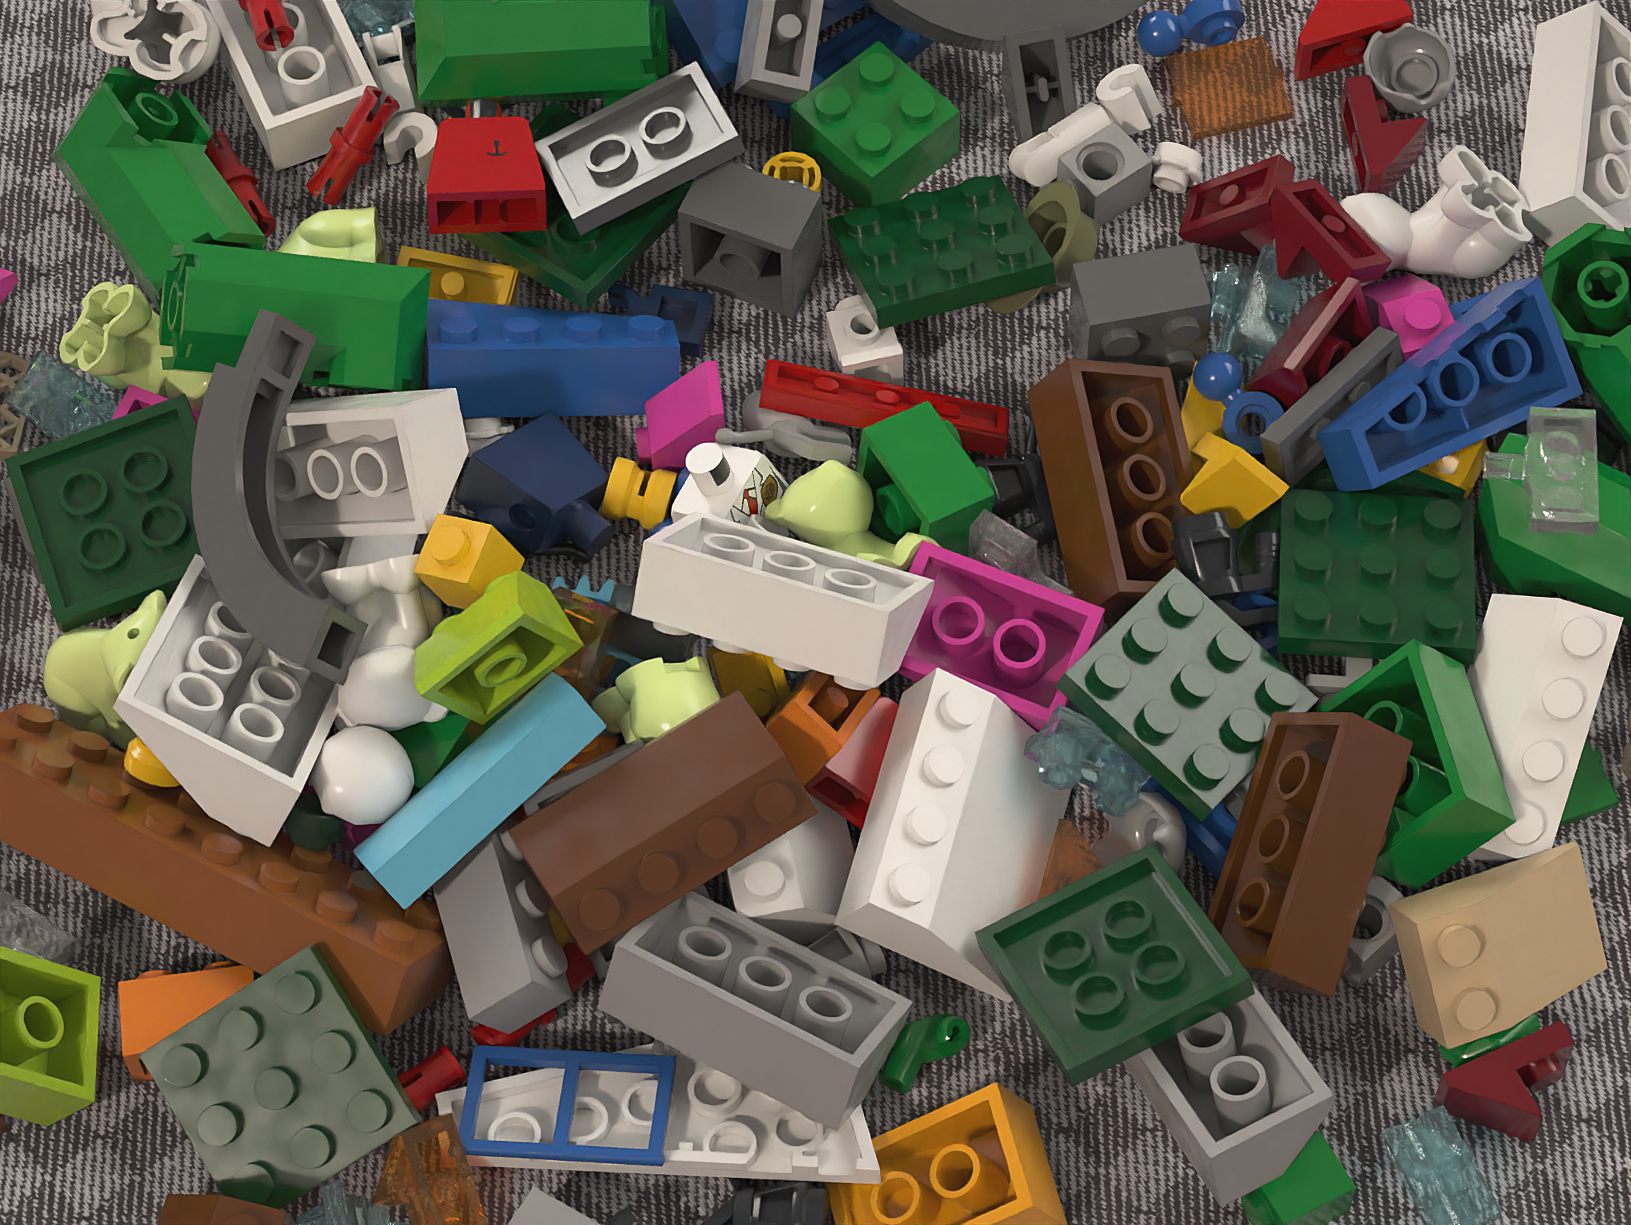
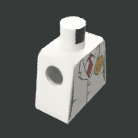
[671,442,789,525]

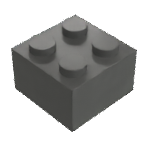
[678,161,823,319]
[1068,243,1212,381]

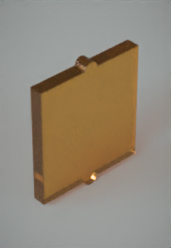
[1164,36,1293,141]

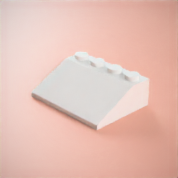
[112,554,358,847]
[835,668,1077,1003]

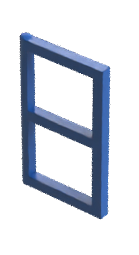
[454,1045,677,1167]

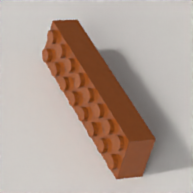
[0,702,454,1037]

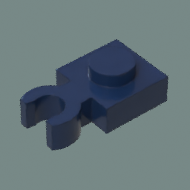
[601,284,714,358]

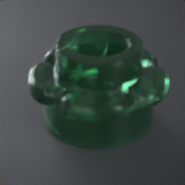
[284,793,347,851]

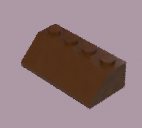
[1027,358,1196,624]
[506,689,819,956]
[1207,712,1413,998]

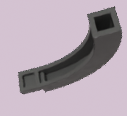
[861,0,1150,53]
[191,309,369,686]

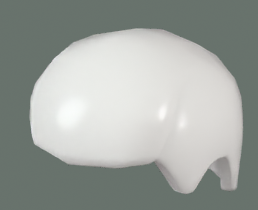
[308,725,414,825]

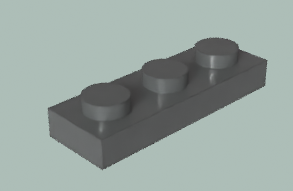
[1260,326,1404,489]

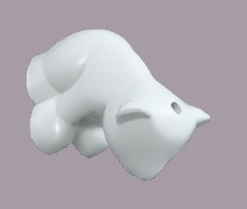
[90,0,221,85]
[1340,145,1533,287]
[321,554,449,731]

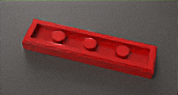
[759,359,1010,458]

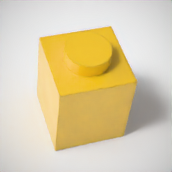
[413,513,525,609]

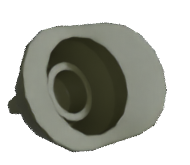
[987,182,1101,314]

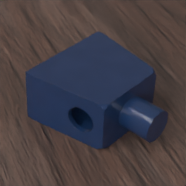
[455,411,615,555]

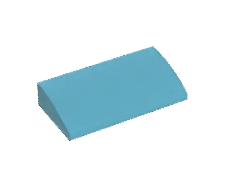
[353,672,607,910]

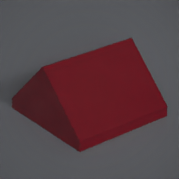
[1244,276,1374,413]

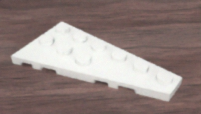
[435,1041,881,1184]

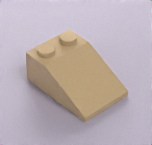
[1388,841,1608,1049]

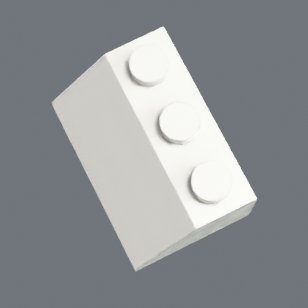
[723,791,855,945]

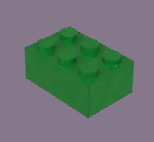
[1316,638,1516,891]

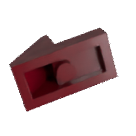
[1340,75,1428,196]
[1178,154,1296,257]
[1270,178,1392,284]
[1434,1020,1575,1141]

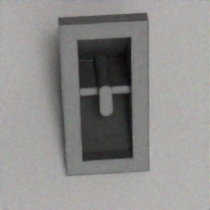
[1001,24,1077,145]

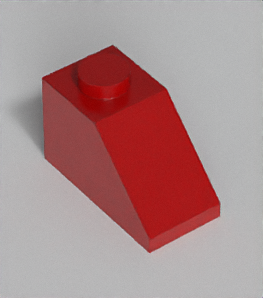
[1293,0,1413,81]

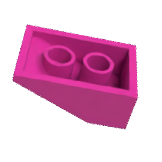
[897,540,1105,748]

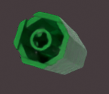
[414,0,669,108]
[50,66,267,312]
[1541,222,1631,446]
[159,241,431,392]
[1474,433,1631,628]

